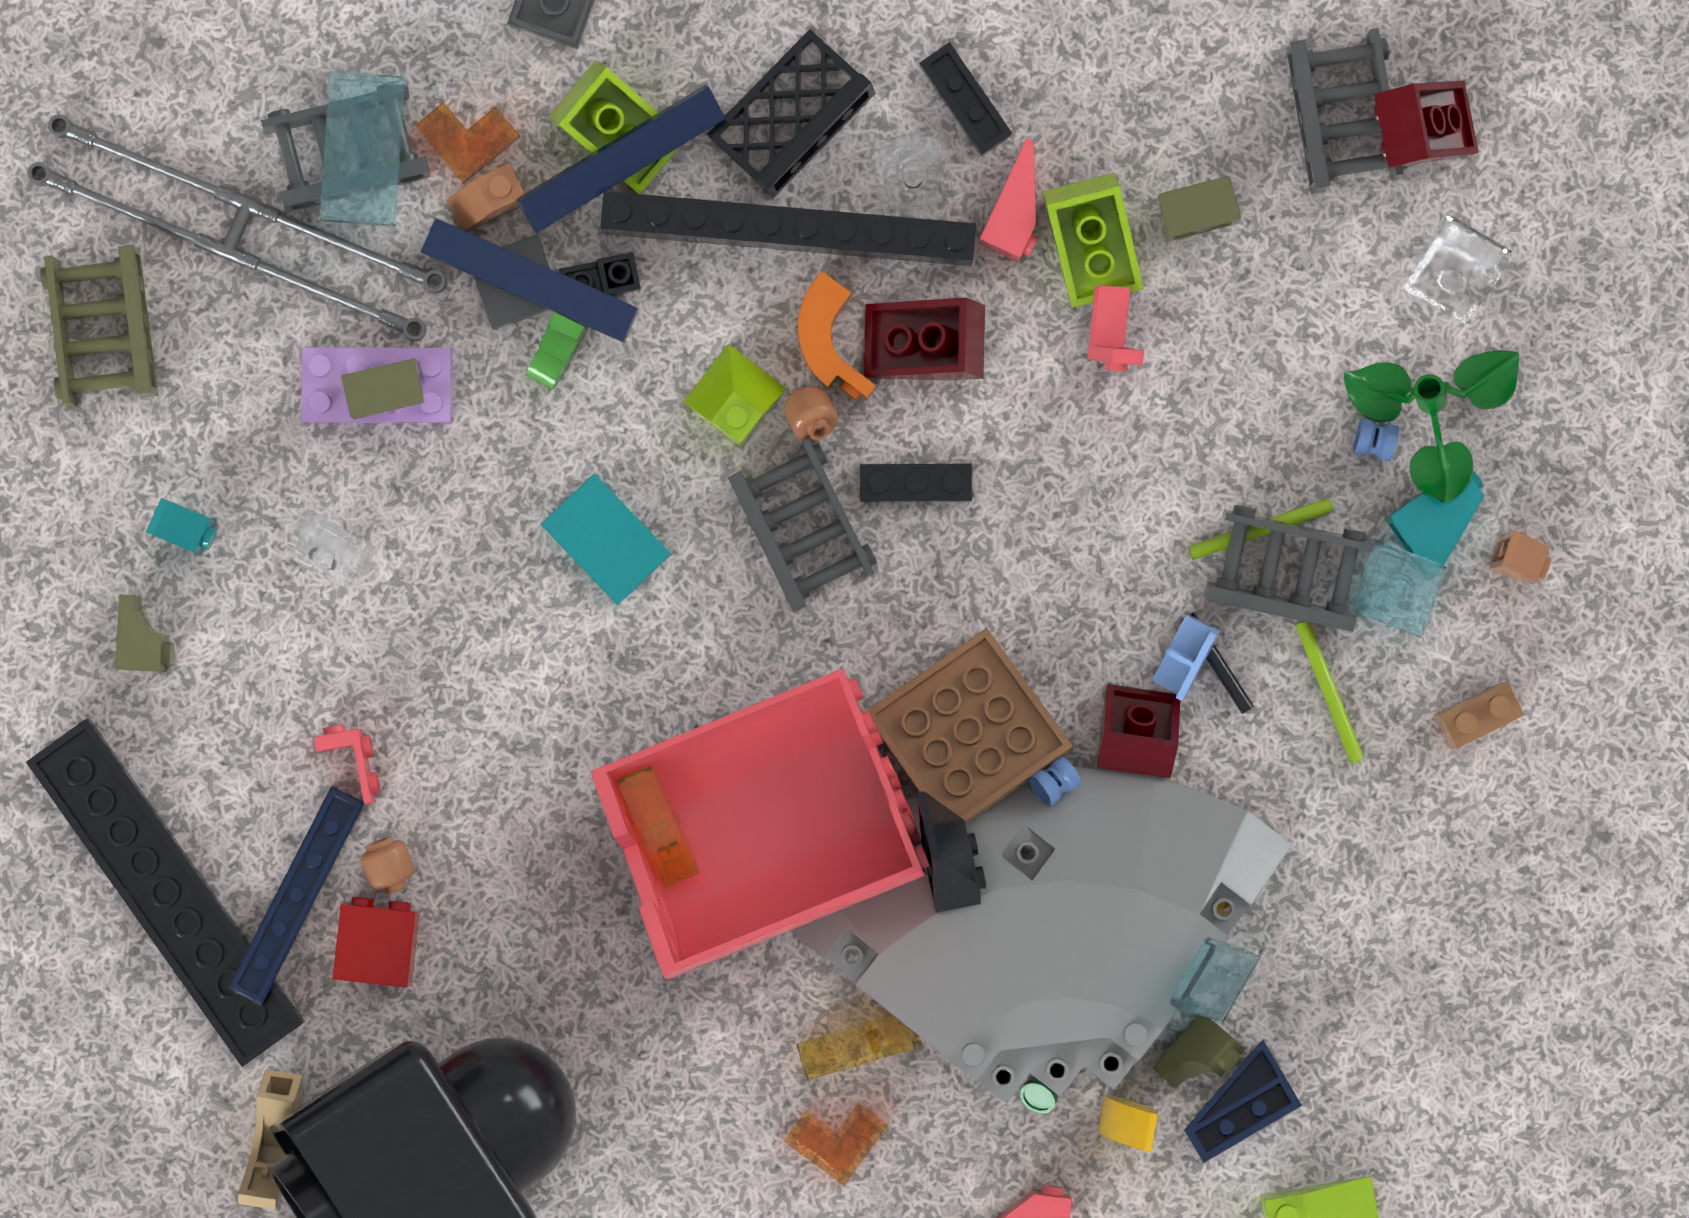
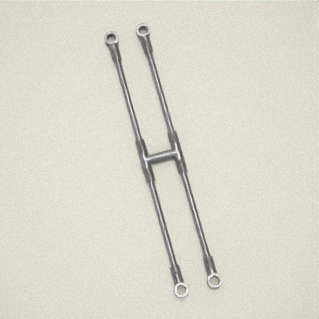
[27,114,447,341]

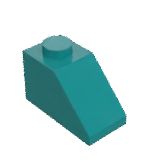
[146,498,217,555]

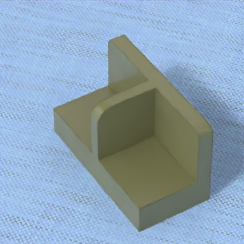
[1158,176,1241,242]
[341,358,425,419]

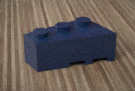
[1184,1040,1302,1164]

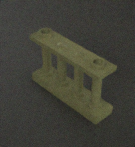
[40,245,158,407]

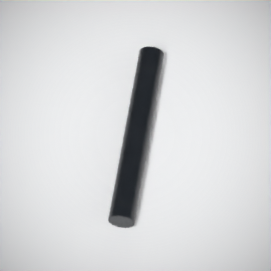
[1181,612,1254,714]

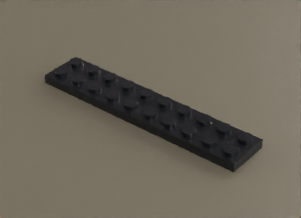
[26,718,305,1067]

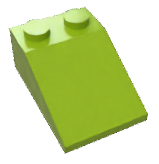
[548,61,679,194]
[1042,172,1144,308]
[1260,1176,1379,1218]

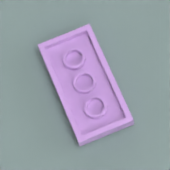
[301,348,452,423]

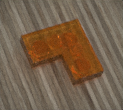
[415,102,520,184]
[784,1102,888,1186]

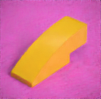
[1098,1095,1158,1152]

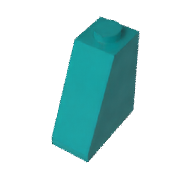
[1384,471,1485,580]

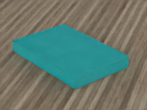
[540,473,672,605]

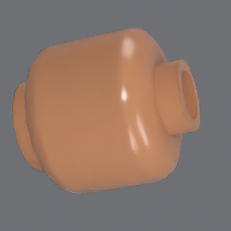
[784,386,838,442]
[360,836,415,894]

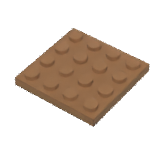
[867,628,1074,825]

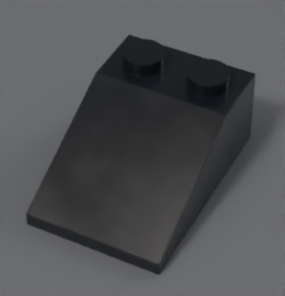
[917,791,986,913]

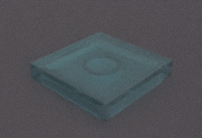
[1351,540,1447,638]

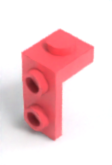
[1087,285,1144,371]
[314,724,381,804]

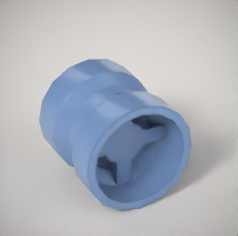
[1353,418,1399,462]
[1029,756,1081,807]

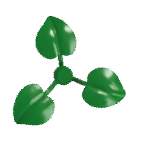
[1344,350,1520,503]

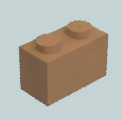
[1433,682,1524,749]

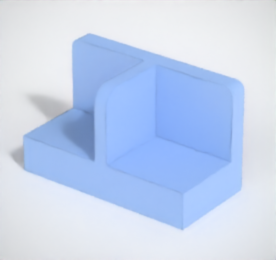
[1152,614,1220,701]

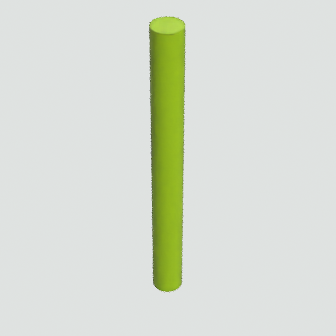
[1188,498,1334,560]
[1295,621,1364,764]

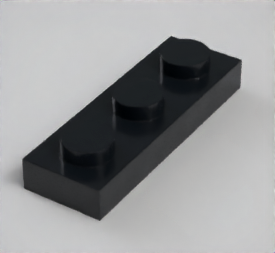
[919,42,1013,157]
[860,463,972,502]

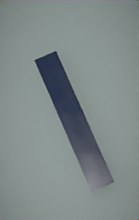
[516,85,726,233]
[421,218,639,343]
[228,786,365,1005]

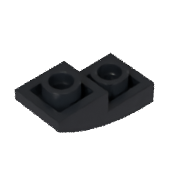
[558,252,641,297]

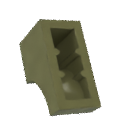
[115,594,174,672]
[1153,1011,1245,1088]

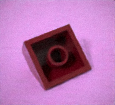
[1096,684,1181,778]

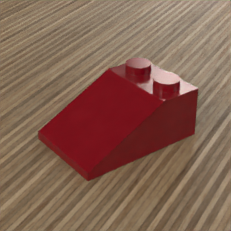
[1374,80,1479,168]
[864,297,985,381]

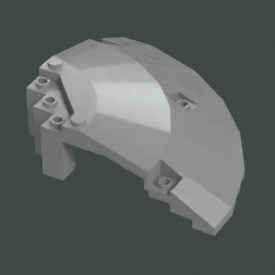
[790,767,1292,1104]

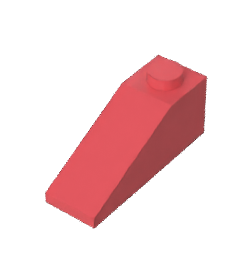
[978,138,1039,263]

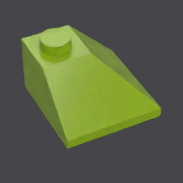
[683,344,787,448]

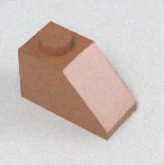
[446,163,525,232]
[1489,530,1551,584]

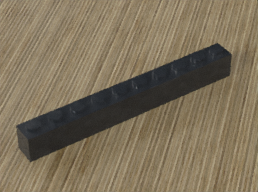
[600,191,976,266]

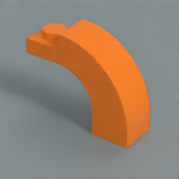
[798,271,876,401]

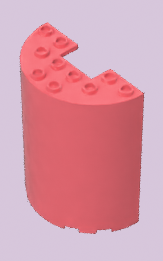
[590,668,930,980]

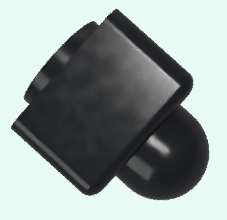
[268,1038,576,1218]

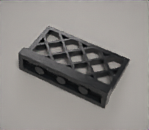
[707,29,876,199]

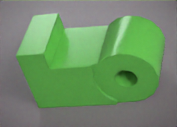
[526,312,587,389]

